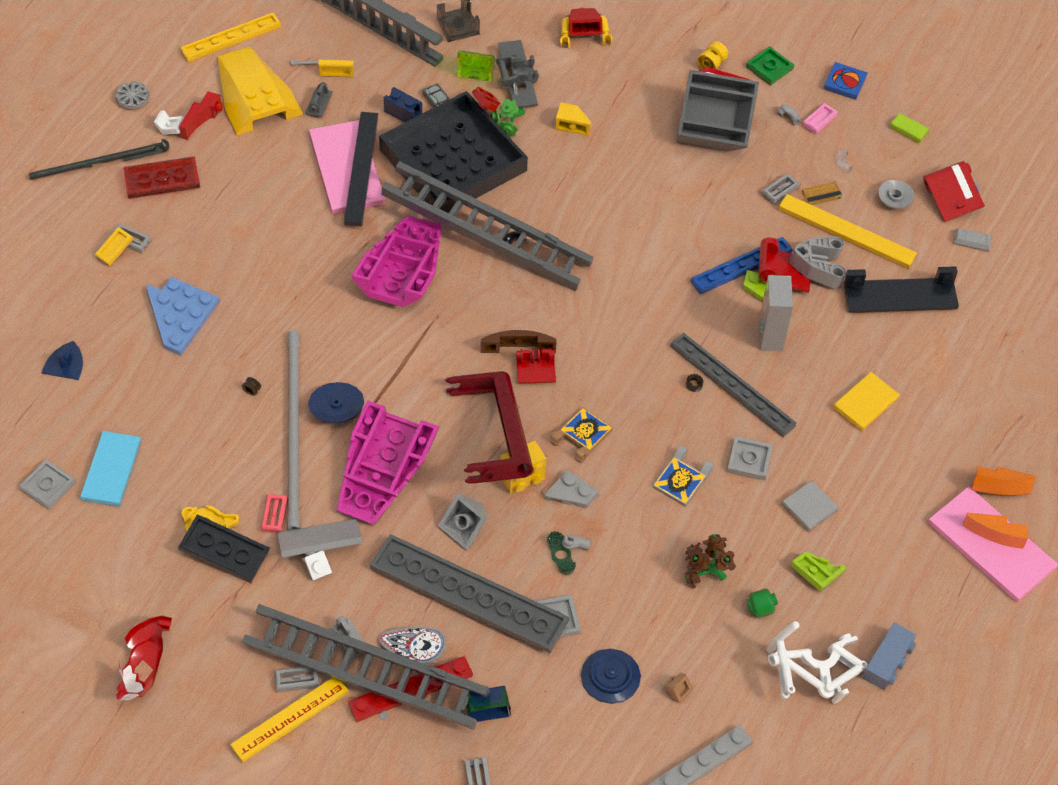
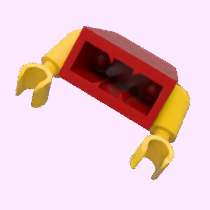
[560,7,613,48]

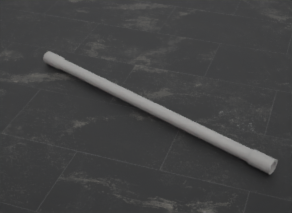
[288,330,300,531]

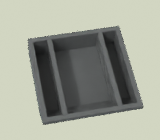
[677,70,759,151]

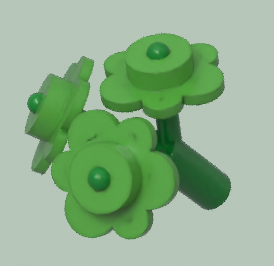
[490,99,525,137]

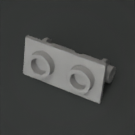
[331,616,364,659]

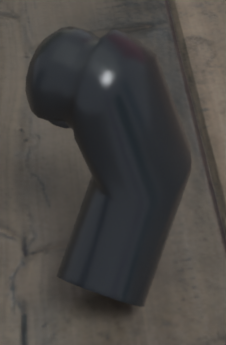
[503,231,526,245]

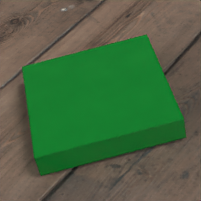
[746,46,794,86]

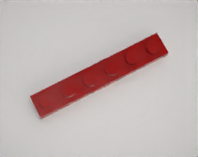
[348,656,473,722]

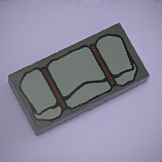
[423,83,450,107]

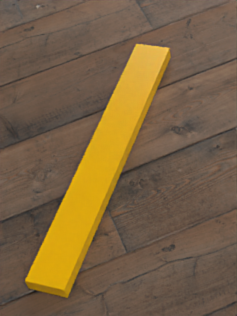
[778,194,917,269]

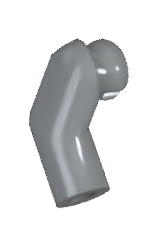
[562,535,591,550]

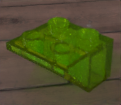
[458,50,495,81]

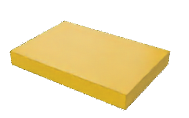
[833,372,900,431]

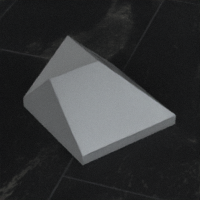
[438,494,488,550]

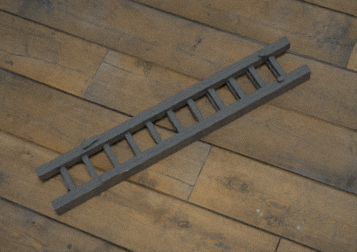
[321,0,443,67]
[381,161,593,291]
[242,604,490,730]

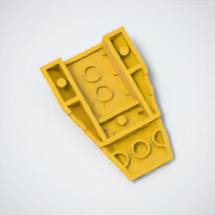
[218,47,303,135]

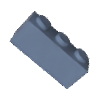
[863,622,916,690]

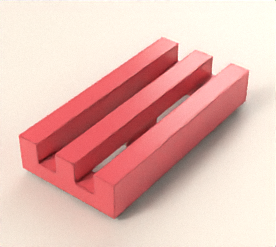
[261,494,288,533]

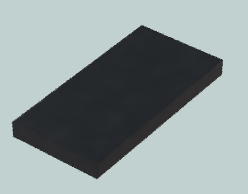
[178,514,270,583]

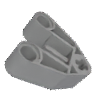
[789,236,846,289]

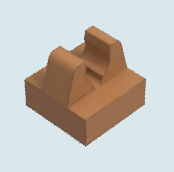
[664,672,693,703]

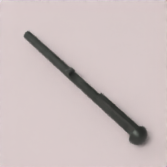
[29,139,170,180]

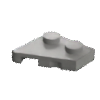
[544,470,599,508]

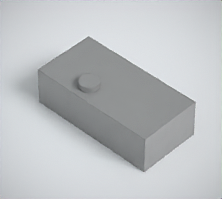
[759,275,793,351]

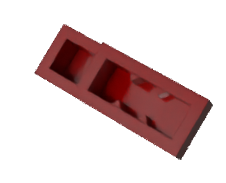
[179,91,223,140]

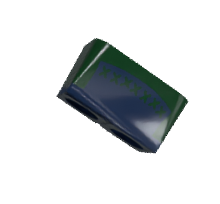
[466,686,511,722]

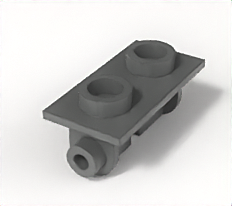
[305,82,333,117]

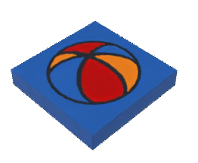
[824,62,868,100]

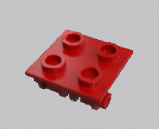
[516,348,556,384]

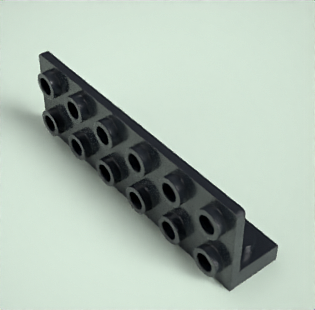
[844,266,959,313]

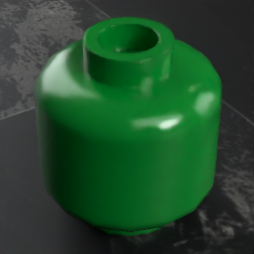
[747,588,778,618]

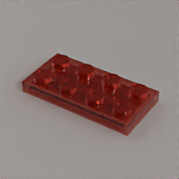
[123,156,200,199]

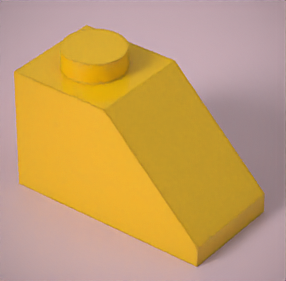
[555,103,591,136]

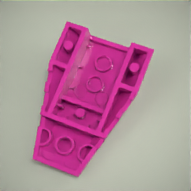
[352,215,442,307]
[337,400,439,525]

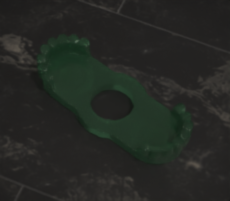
[547,531,576,575]

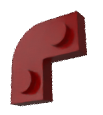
[472,86,501,112]

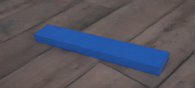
[691,237,793,295]

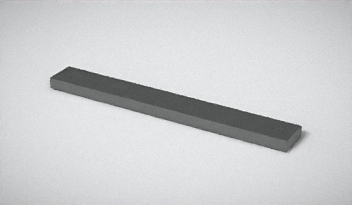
[670,332,797,437]

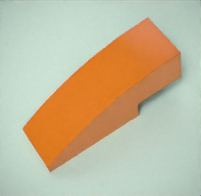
[971,466,1036,495]
[963,512,1028,549]

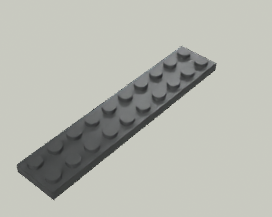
[370,534,569,653]

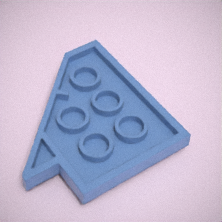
[146,277,220,356]

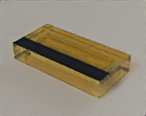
[802,181,842,205]

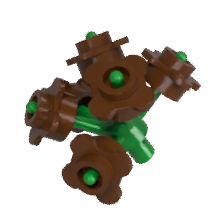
[684,534,736,588]

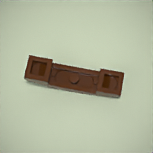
[481,330,557,353]

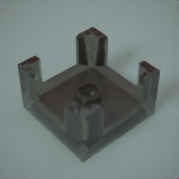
[437,0,480,42]

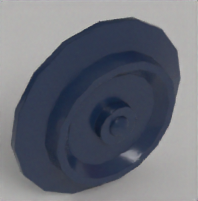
[308,382,364,424]
[581,648,641,704]

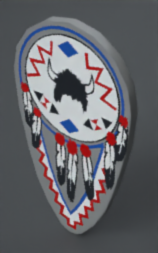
[378,627,446,664]

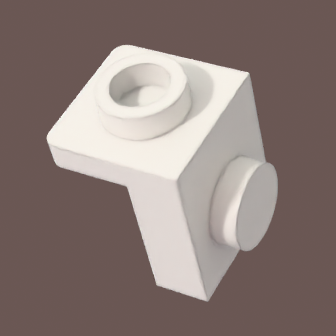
[154,110,184,135]
[302,550,332,580]

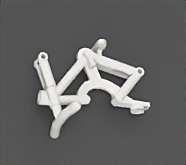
[766,621,868,704]

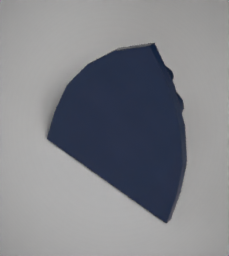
[41,341,83,380]

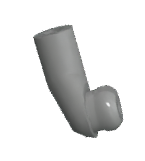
[777,104,801,125]

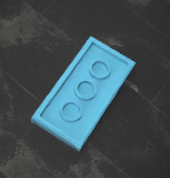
[80,431,142,507]

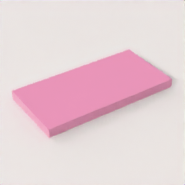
[309,120,385,214]
[928,486,1058,603]

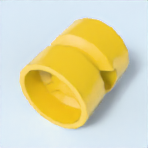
[697,41,729,69]

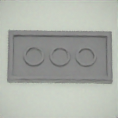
[277,519,362,557]

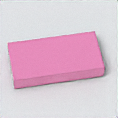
[802,103,838,134]

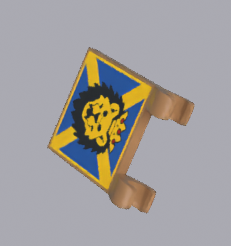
[551,407,613,463]

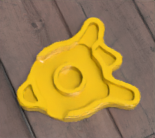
[181,505,240,532]

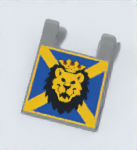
[653,445,714,506]

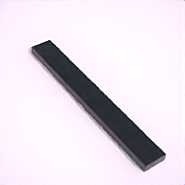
[344,112,379,226]

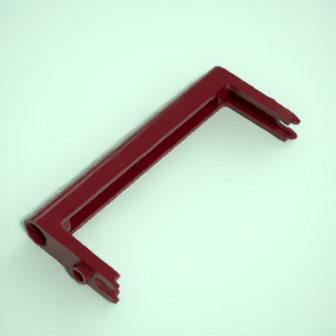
[445,371,533,484]

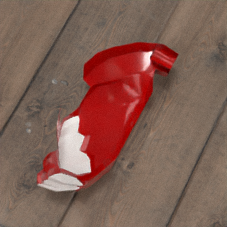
[116,615,172,700]

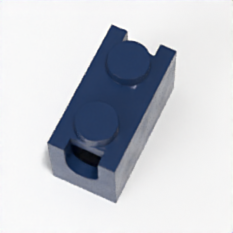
[384,87,422,123]

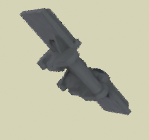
[496,40,539,108]

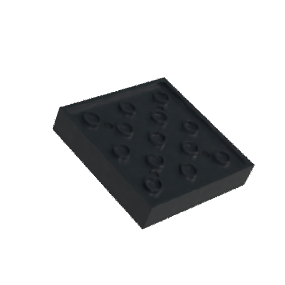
[379,91,528,213]

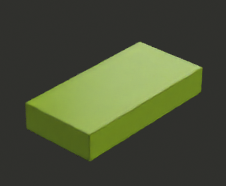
[890,113,929,143]

